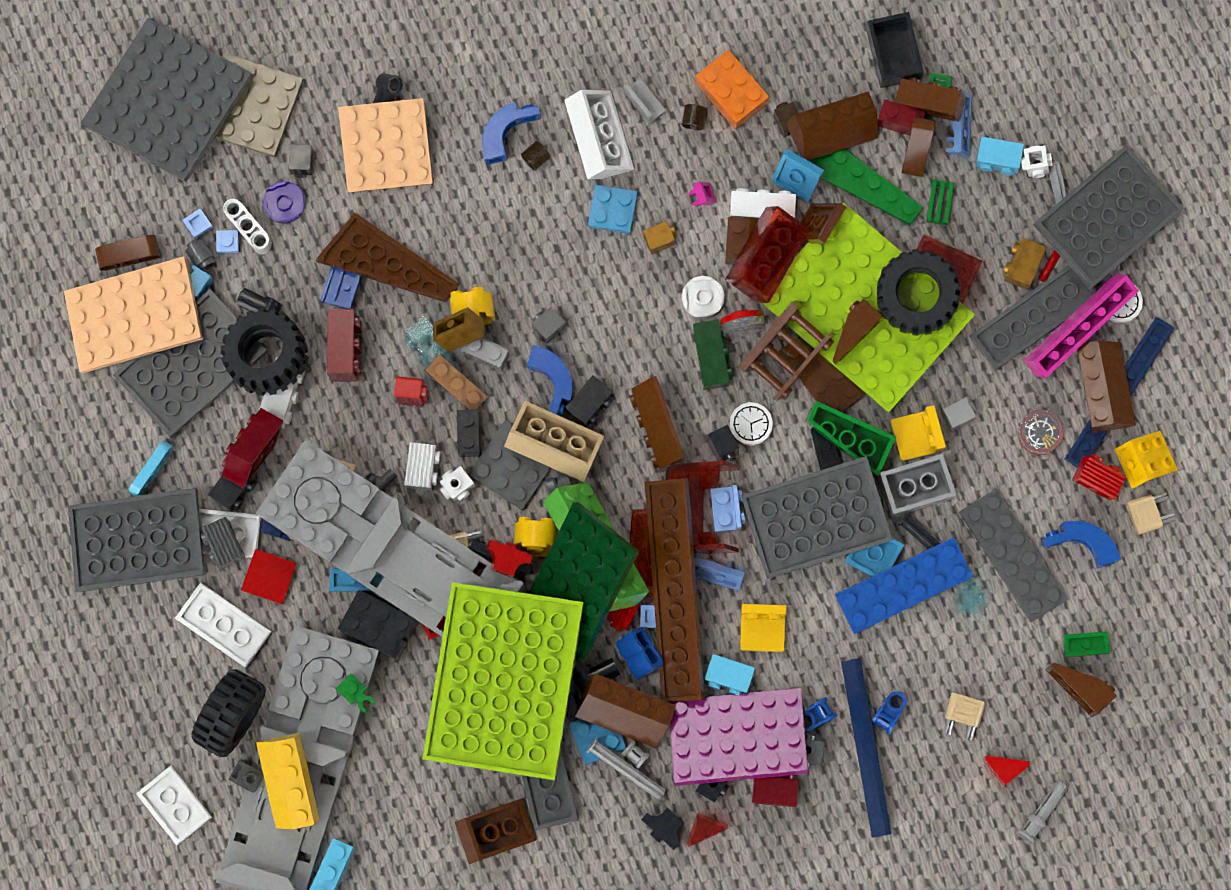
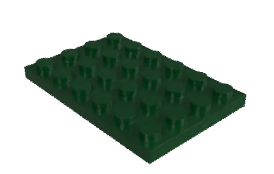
[528,502,640,663]

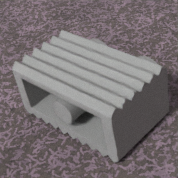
[461,338,510,372]

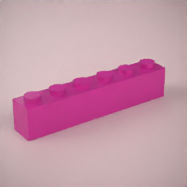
[1023,274,1139,378]

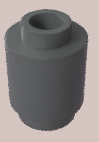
[185,239,216,271]

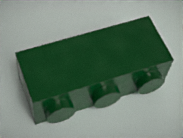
[693,319,733,390]

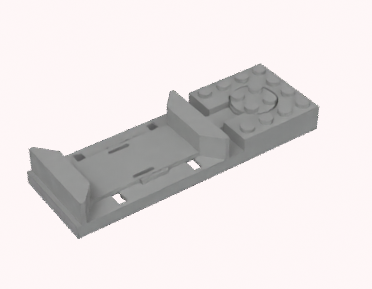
[256,440,526,637]
[213,626,381,890]

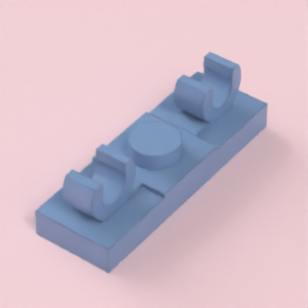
[946,90,972,158]
[694,553,745,591]

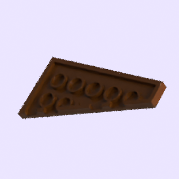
[316,213,459,303]

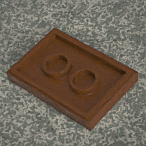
[791,203,846,244]

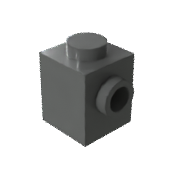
[532,307,566,343]

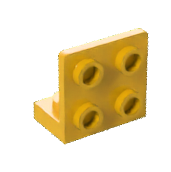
[891,405,946,461]
[1114,431,1178,489]
[740,604,786,652]

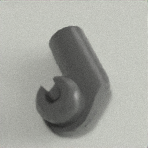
[364,469,397,489]

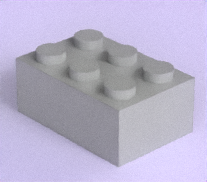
[878,454,956,518]

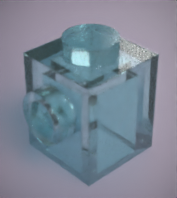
[955,581,984,615]

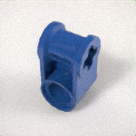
[872,692,907,735]
[803,697,838,734]

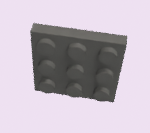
[468,421,551,511]

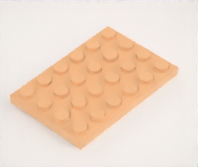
[64,256,203,373]

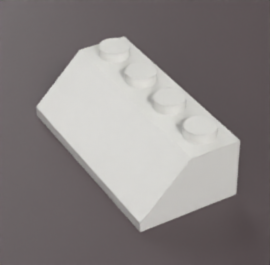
[564,90,634,179]

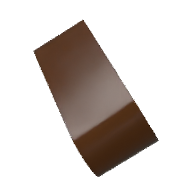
[901,117,936,178]
[95,235,160,271]

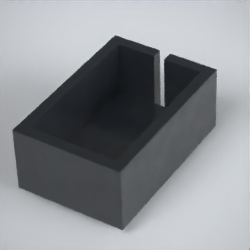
[866,12,924,88]
[338,590,419,661]

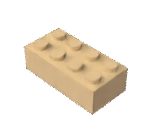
[504,401,604,482]

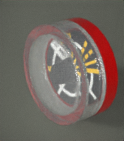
[720,309,766,338]
[1018,409,1064,455]

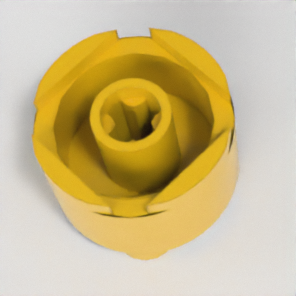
[449,287,495,325]
[513,517,558,557]

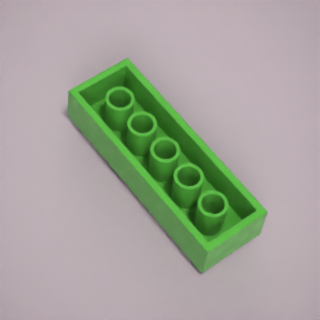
[543,482,649,612]

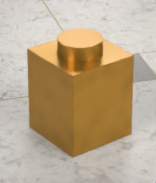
[643,221,677,255]

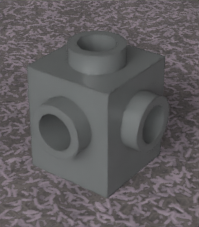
[805,735,825,768]

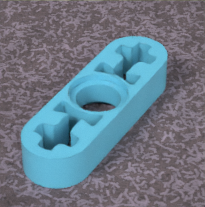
[128,441,174,496]

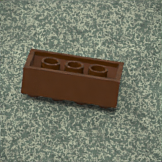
[786,91,878,161]
[1077,340,1136,434]
[629,376,685,473]
[574,674,676,748]

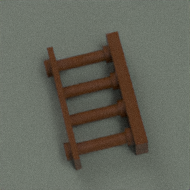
[738,300,836,401]

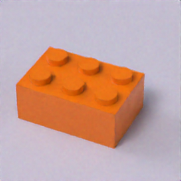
[695,50,769,130]

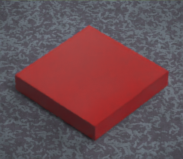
[240,549,297,605]

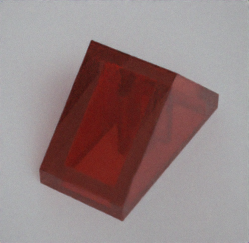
[687,813,729,848]

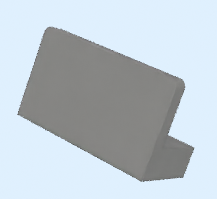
[623,78,666,125]

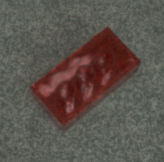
[725,206,810,303]

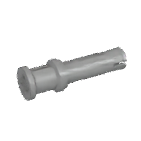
[1016,780,1069,844]

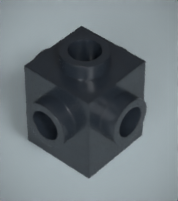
[695,781,729,803]

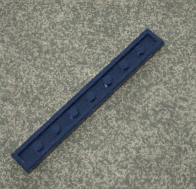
[1064,316,1174,468]
[841,658,892,838]

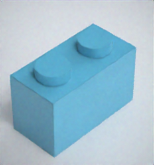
[975,136,1024,176]
[704,654,755,695]

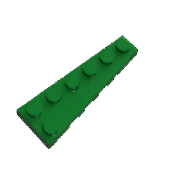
[809,149,923,226]

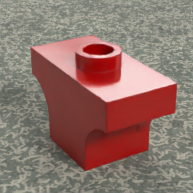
[486,540,533,577]

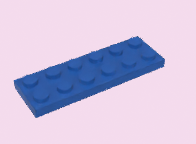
[835,537,973,634]

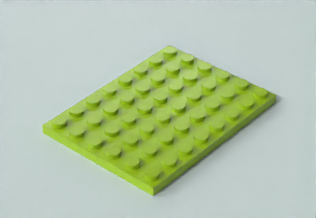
[758,202,975,413]
[422,582,584,780]

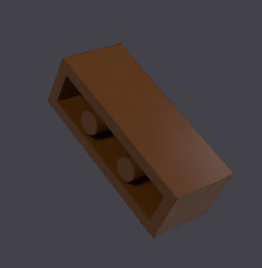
[894,78,966,122]

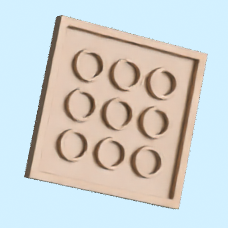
[338,98,433,193]

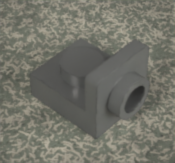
[228,760,264,793]

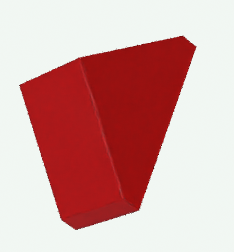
[983,755,1030,786]

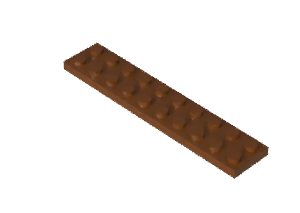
[645,478,705,701]

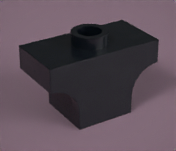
[641,807,684,851]

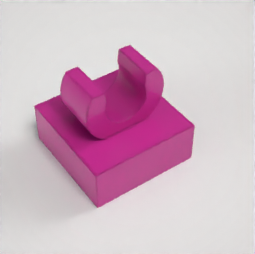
[688,181,717,206]

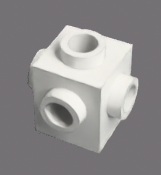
[1021,146,1053,178]
[440,466,475,502]

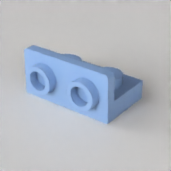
[710,484,745,533]

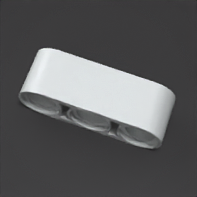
[223,199,272,254]

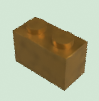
[1003,237,1046,290]
[433,307,484,352]

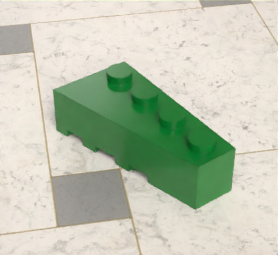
[805,401,896,477]

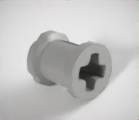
[621,740,650,770]

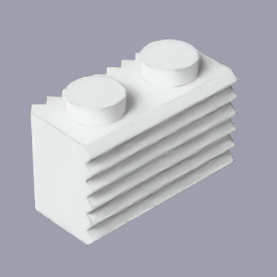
[404,442,440,491]

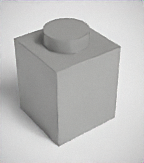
[941,398,977,431]

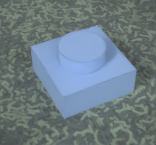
[183,209,213,239]
[216,230,239,253]
[640,605,656,628]

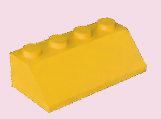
[256,733,320,829]

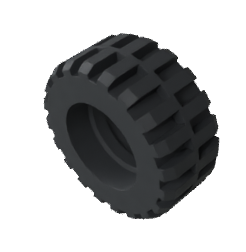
[877,249,961,336]
[221,308,308,396]
[191,669,266,757]

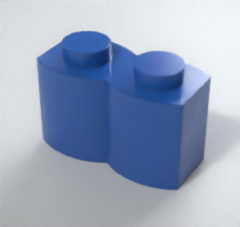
[616,627,664,680]

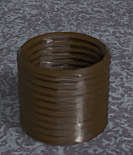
[681,104,707,130]
[521,141,551,171]

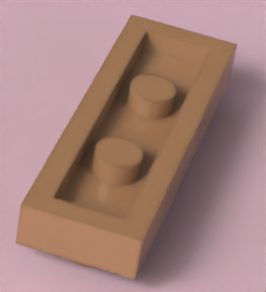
[424,354,487,410]

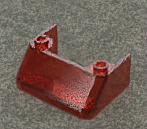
[665,460,740,554]

